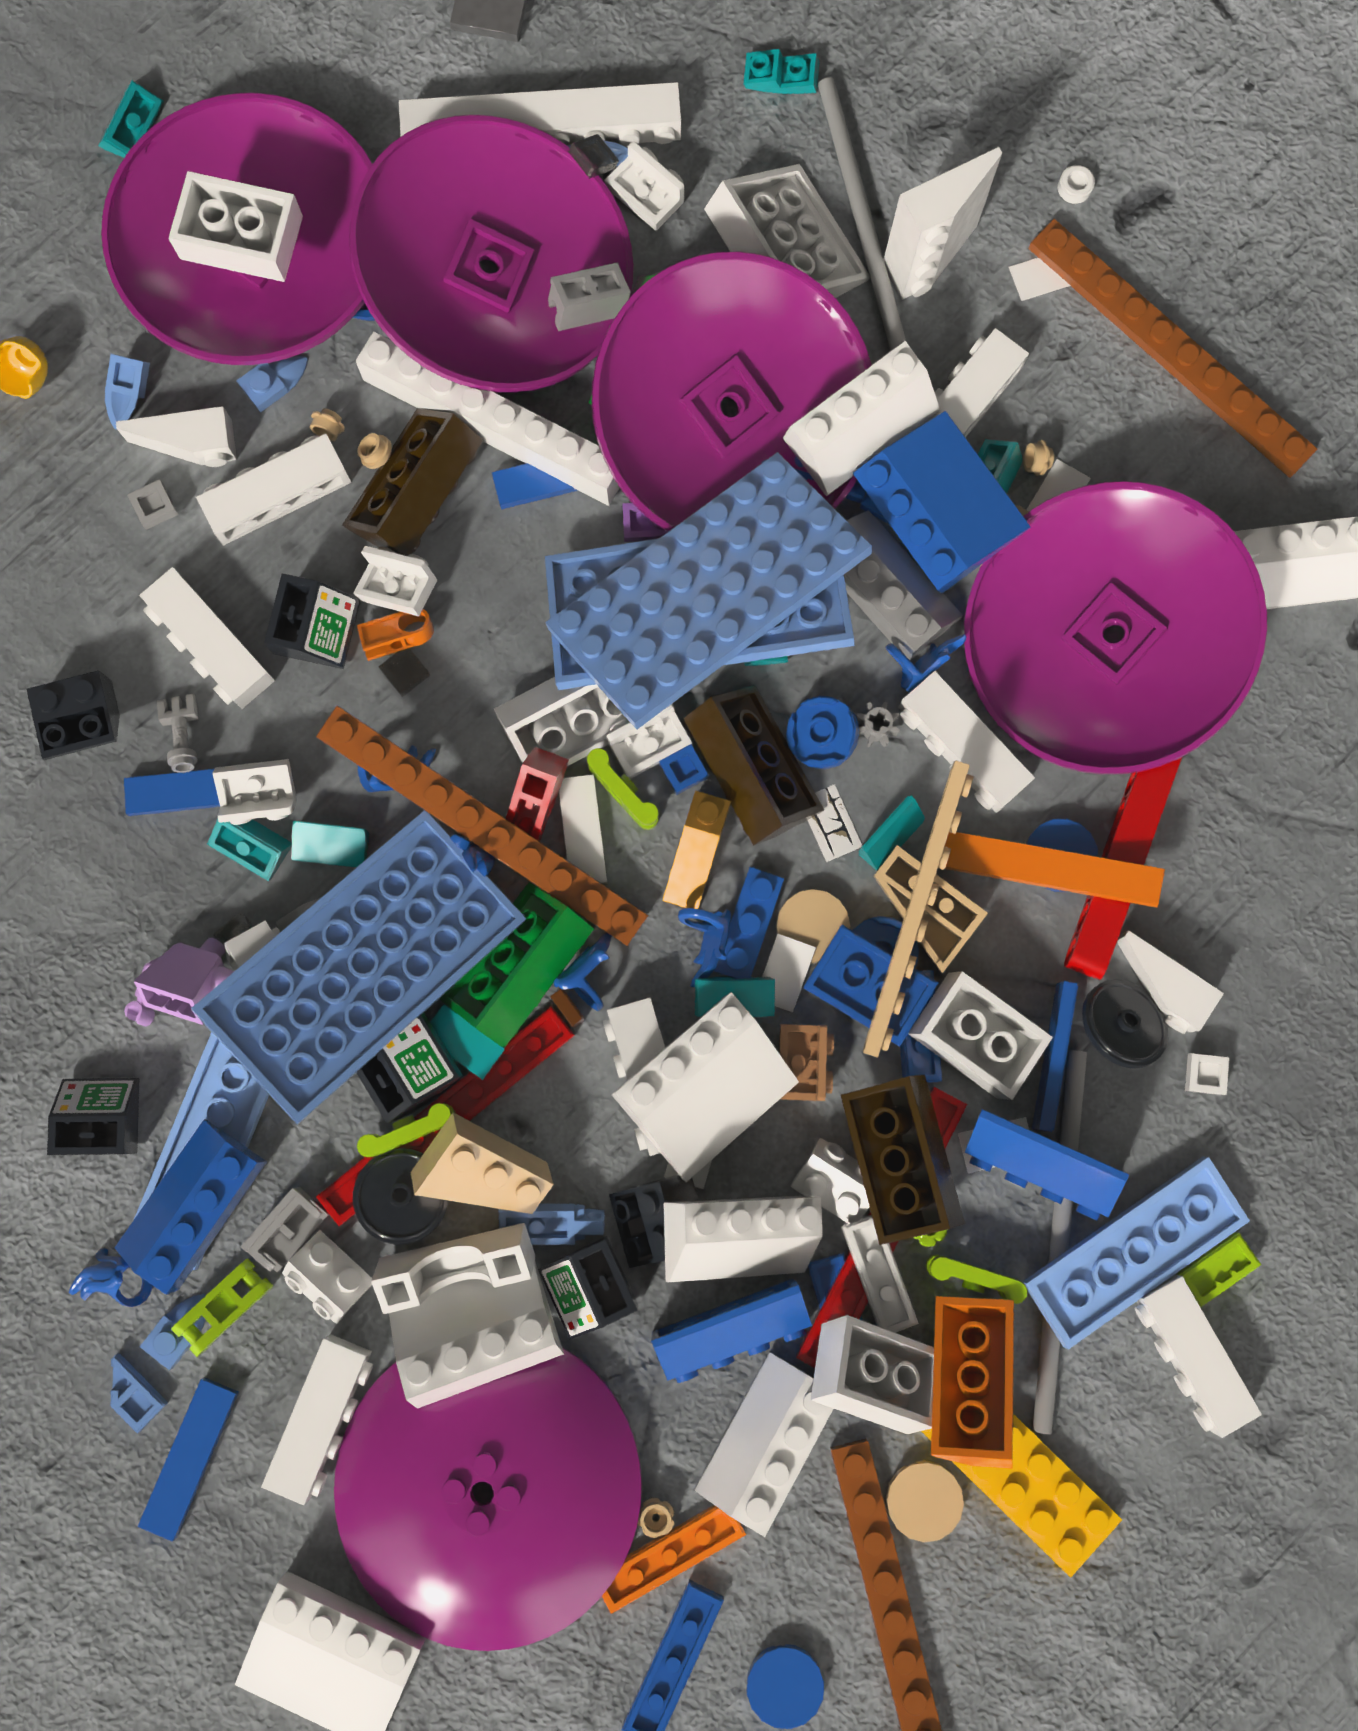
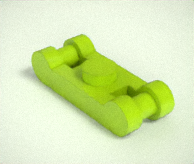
[587,748,659,830]
[357,1103,455,1157]
[925,1254,1027,1304]
[171,1258,273,1357]

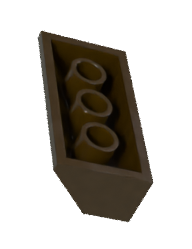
[342,408,483,556]
[683,685,824,846]
[841,1074,965,1245]

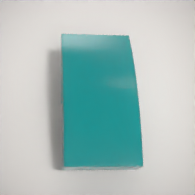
[743,49,820,94]
[695,976,775,1017]
[430,1004,505,1080]

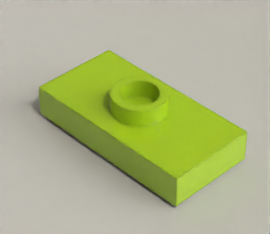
[1176,1232,1261,1308]

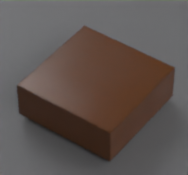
[550,989,585,1028]

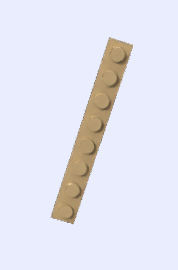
[863,760,974,1058]

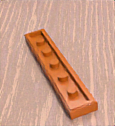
[945,832,1165,908]

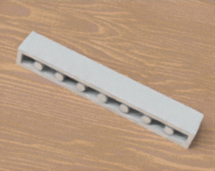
[399,82,681,146]
[356,332,620,506]

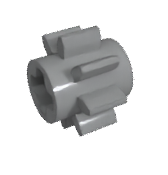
[856,702,900,747]

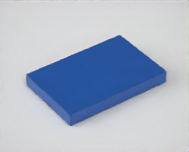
[803,925,938,1047]

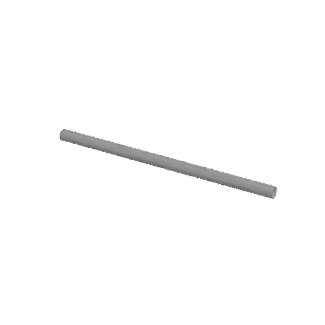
[818,77,906,351]
[1032,1050,1087,1434]

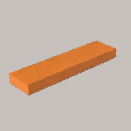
[602,1505,746,1614]

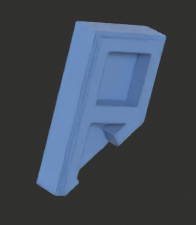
[110,1353,168,1433]

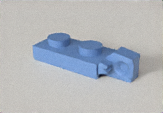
[498,1204,605,1245]

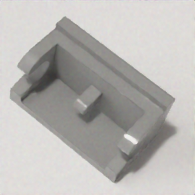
[548,263,631,331]
[240,1187,329,1273]

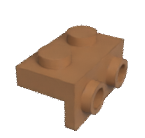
[779,1024,834,1101]

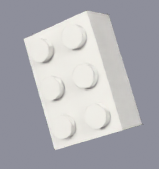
[168,171,303,282]
[908,971,1053,1100]
[811,1315,934,1434]

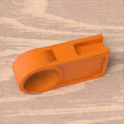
[357,609,434,661]

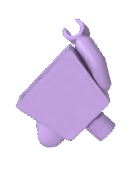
[124,938,234,1026]

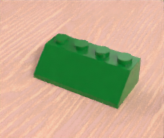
[440,882,594,1048]

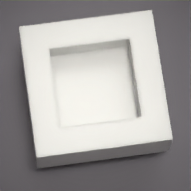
[1185,1053,1229,1095]

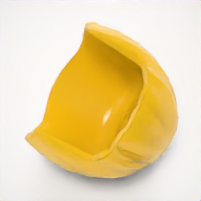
[0,336,48,399]

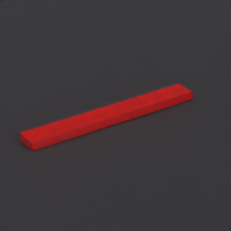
[316,1006,575,1226]
[795,1087,968,1368]

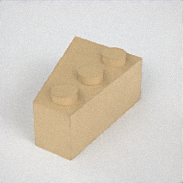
[874,845,988,973]
[411,1113,554,1214]

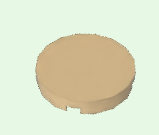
[776,889,850,964]
[885,1460,964,1542]

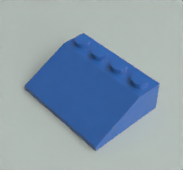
[853,411,1031,594]

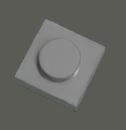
[127,479,179,530]

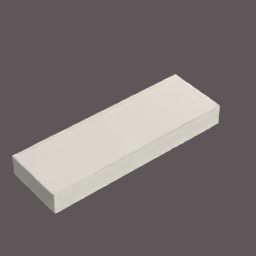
[559,774,607,884]
[841,1215,919,1333]

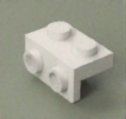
[604,141,684,231]
[354,546,437,616]
[607,703,692,779]
[213,759,297,825]
[791,1138,869,1223]
[282,1230,373,1324]

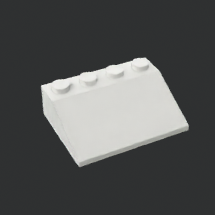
[884,147,1002,300]
[704,164,870,298]
[611,992,799,1182]
[389,1261,564,1409]
[235,1571,426,1731]

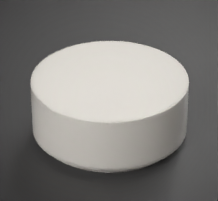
[1058,165,1095,204]

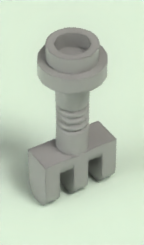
[157,693,199,773]

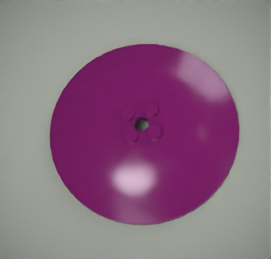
[101,93,372,365]
[349,115,634,392]
[592,252,872,532]
[964,482,1267,774]
[334,1347,642,1651]

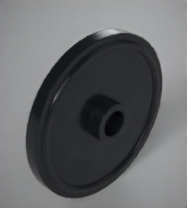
[1082,979,1168,1069]
[353,1148,449,1245]

